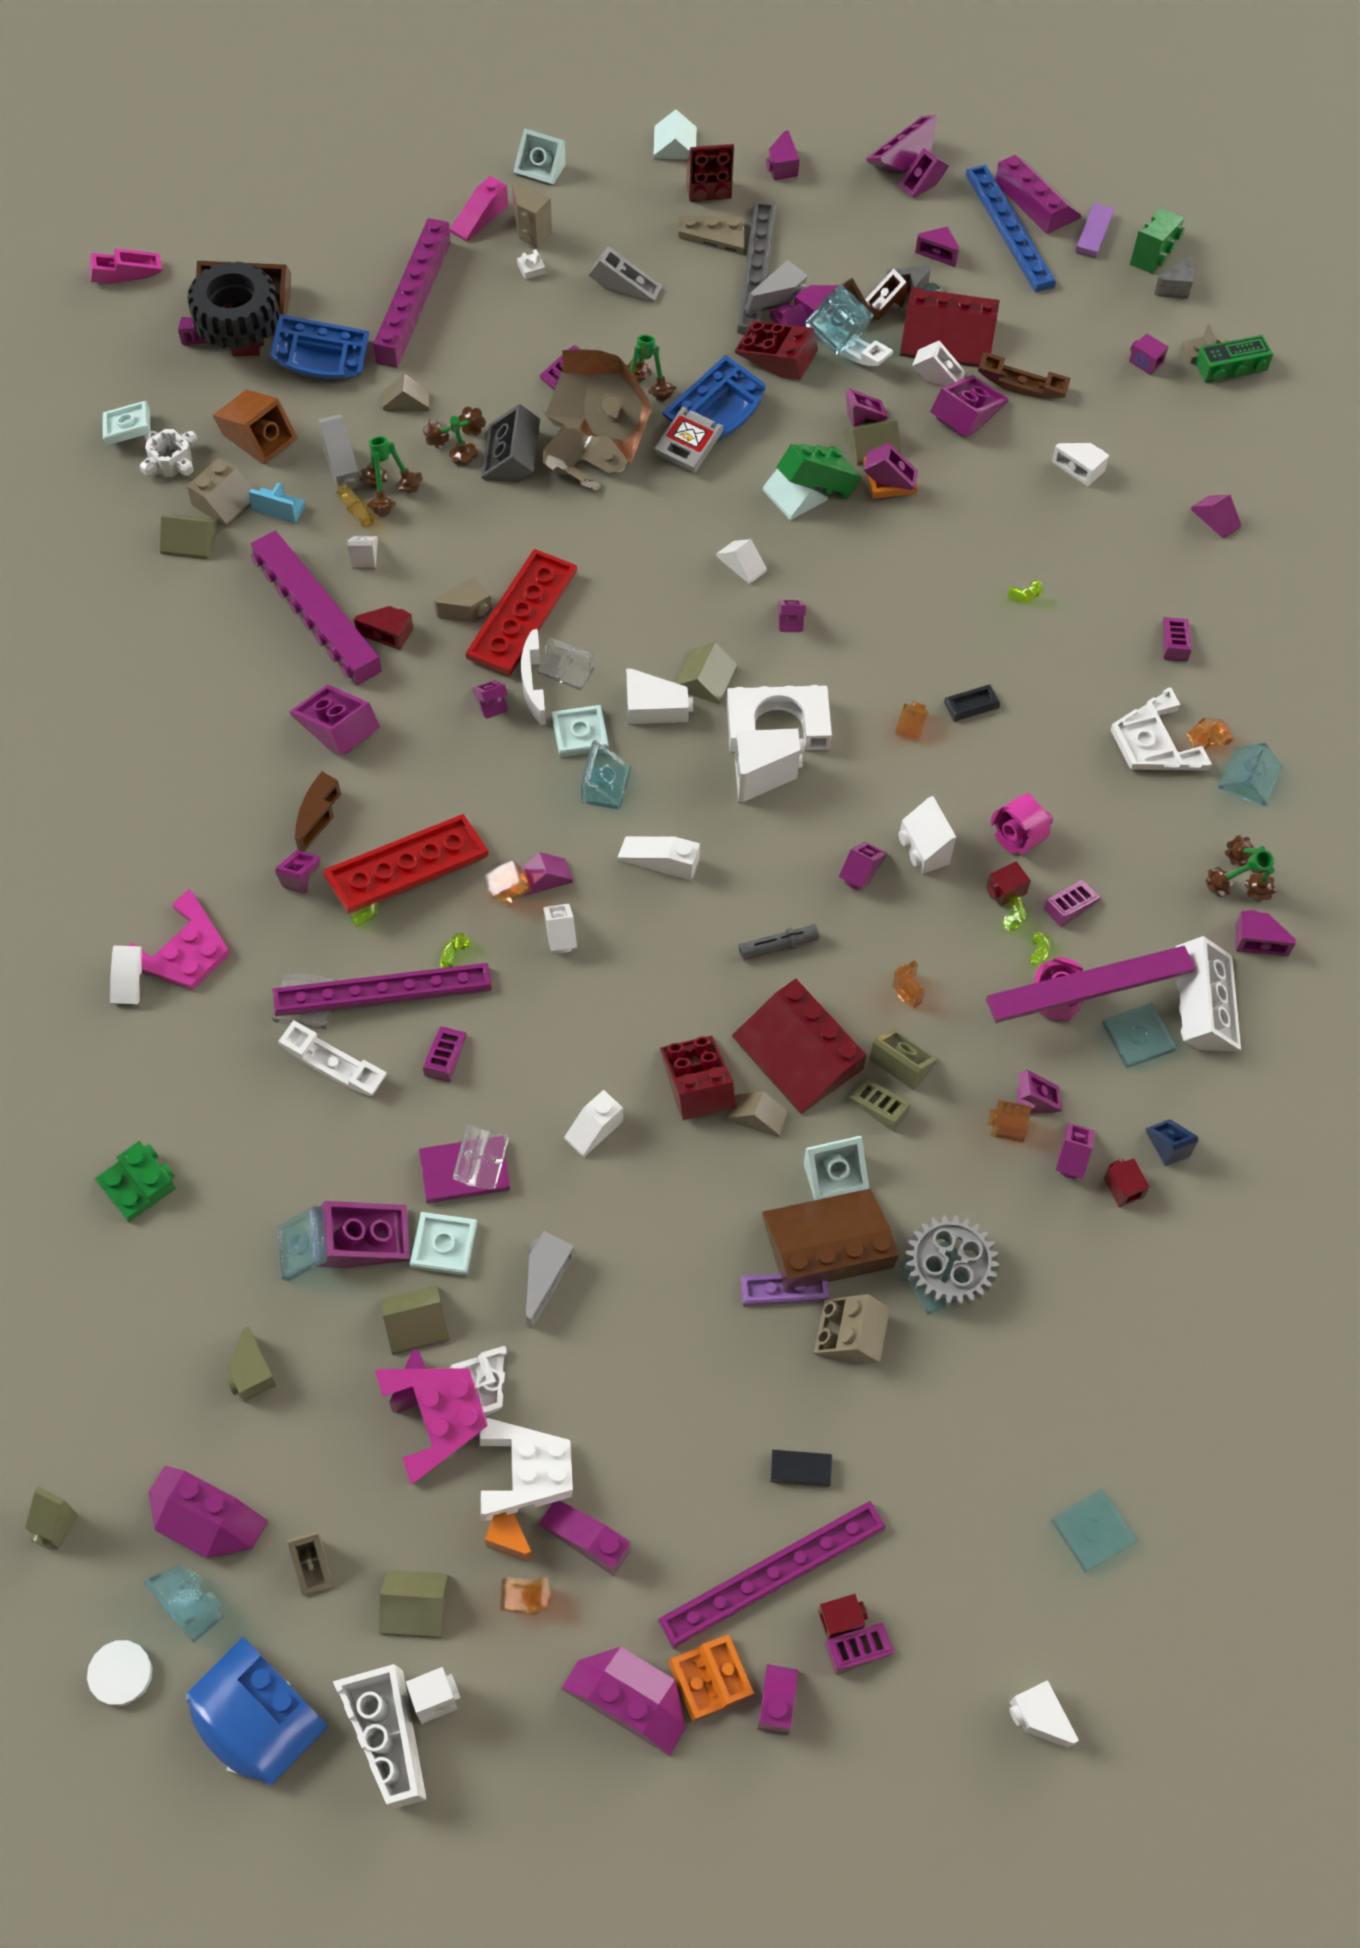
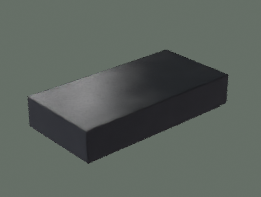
[944,684,1000,722]
[770,1449,832,1486]

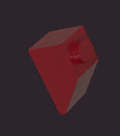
[354,606,414,650]

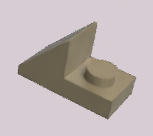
[1181,324,1227,364]

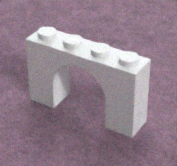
[727,685,832,752]

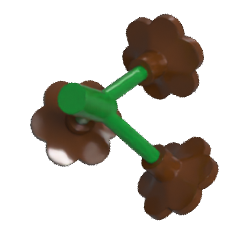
[423,407,486,464]

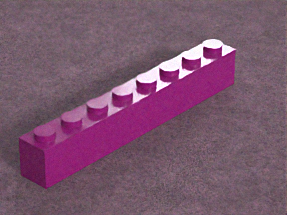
[373,218,451,368]
[251,530,382,686]

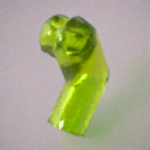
[1007,580,1043,603]
[1003,896,1027,931]
[350,902,379,927]

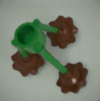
[627,335,676,401]
[360,436,423,515]
[1205,835,1277,902]

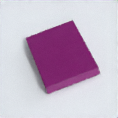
[419,1135,510,1204]

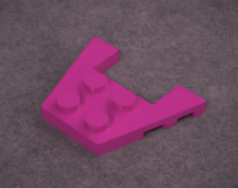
[128,889,230,991]
[375,1368,489,1484]

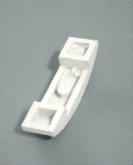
[809,311,893,366]
[521,629,546,725]
[278,1020,387,1096]

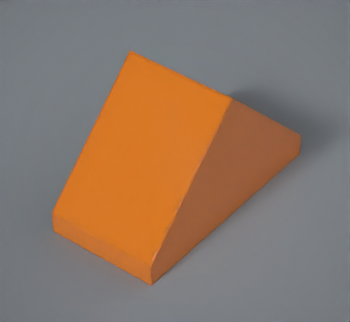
[485,1512,532,1561]

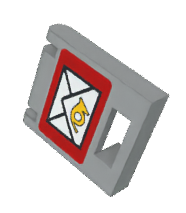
[654,407,723,473]

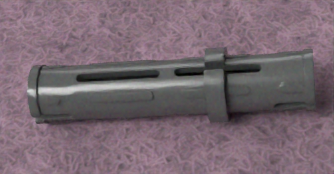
[738,924,819,960]

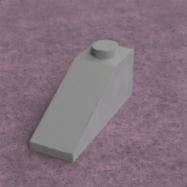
[589,246,662,303]
[744,260,808,311]
[526,1231,575,1328]

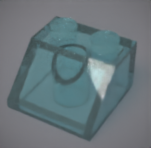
[805,284,874,355]
[144,1564,223,1643]

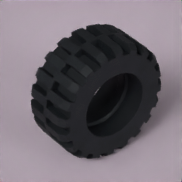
[187,261,280,349]

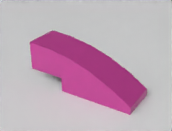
[89,248,162,283]

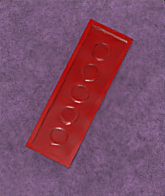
[466,549,577,676]
[324,814,489,914]

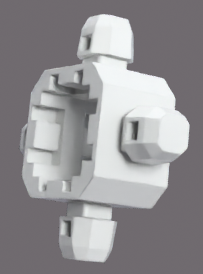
[140,429,198,477]

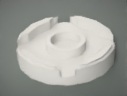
[87,1640,153,1706]

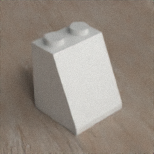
[735,729,804,802]

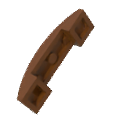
[978,352,1071,399]

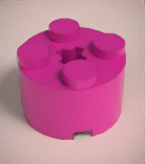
[991,793,1053,855]
[1033,957,1084,1021]

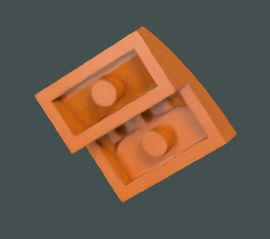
[668,1634,754,1722]

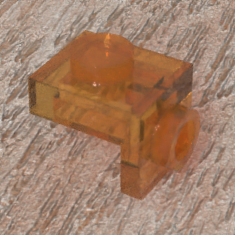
[895,701,930,740]
[1188,718,1234,750]
[892,960,925,1009]
[500,1577,551,1615]

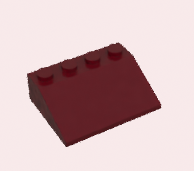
[899,288,1000,367]
[732,978,867,1114]

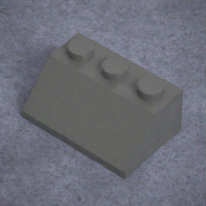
[481,404,540,482]

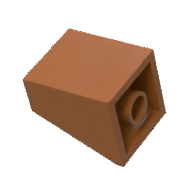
[212,389,298,464]

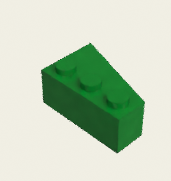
[1130,208,1185,274]
[776,444,862,499]

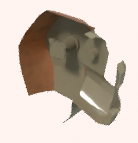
[540,349,652,490]

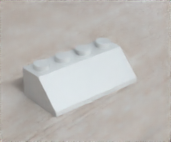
[1176,936,1241,1052]

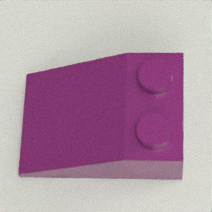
[930,375,1009,437]
[289,685,380,755]
[314,1201,410,1268]

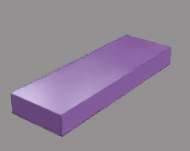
[1076,203,1114,257]
[741,1274,829,1306]

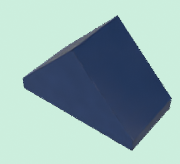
[1146,1119,1199,1167]

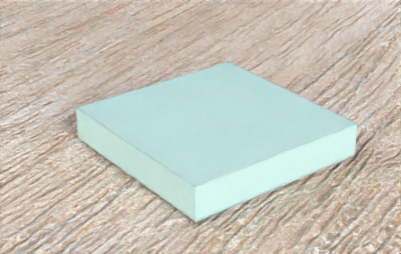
[103,401,151,446]
[551,705,609,758]
[410,1212,478,1276]

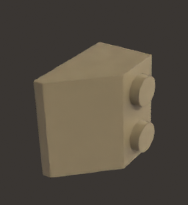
[512,181,552,248]
[187,457,253,527]

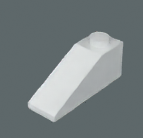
[618,837,700,881]

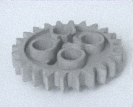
[904,1215,999,1308]

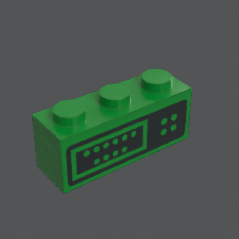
[1195,335,1273,383]

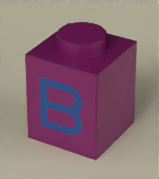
[1129,333,1168,375]

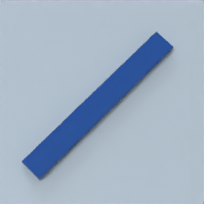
[966,165,1056,292]

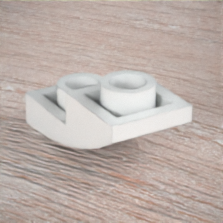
[110,945,142,1004]

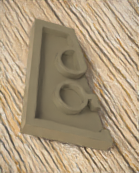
[679,216,744,255]

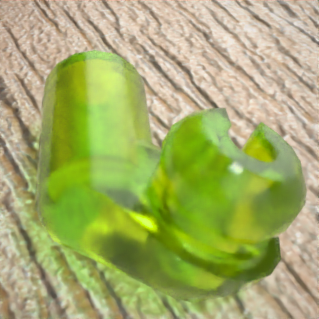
[1028,931,1051,968]
[440,933,471,968]

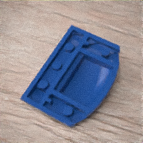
[270,314,370,380]
[662,355,766,441]
[186,1637,329,1786]

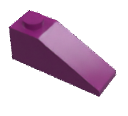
[538,1500,631,1576]

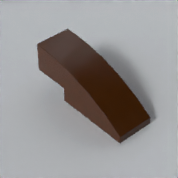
[295,771,341,852]

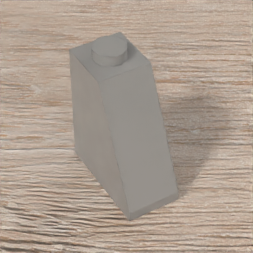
[318,414,361,493]

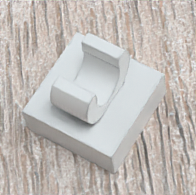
[517,249,546,280]

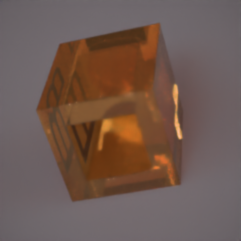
[486,860,532,905]
[987,1100,1031,1142]

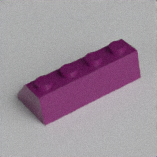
[995,154,1081,234]

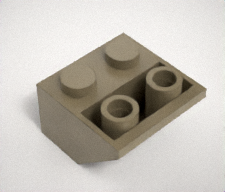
[813,1294,890,1365]

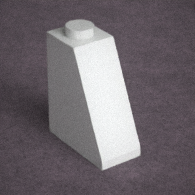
[626,669,693,724]

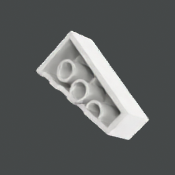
[333,1664,427,1809]

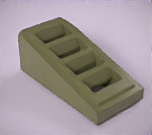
[849,1078,911,1131]

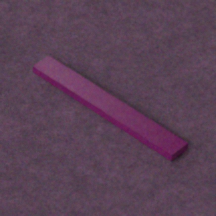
[986,945,1195,1023]
[272,963,492,1017]
[658,1501,886,1649]

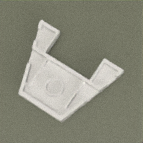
[1110,687,1212,771]
[479,1418,573,1521]

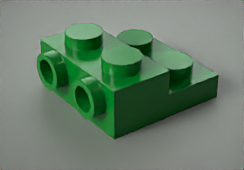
[94,1140,176,1223]

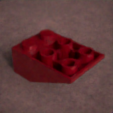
[686,144,734,201]
[734,321,818,380]
[660,1035,736,1120]

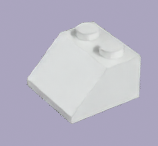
[898,796,956,874]

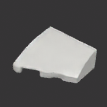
[449,1346,507,1416]

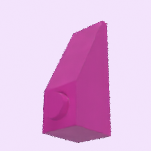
[450,176,508,242]

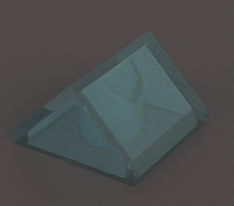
[581,740,631,809]
[1218,743,1283,807]

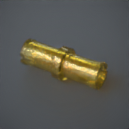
[336,484,375,528]

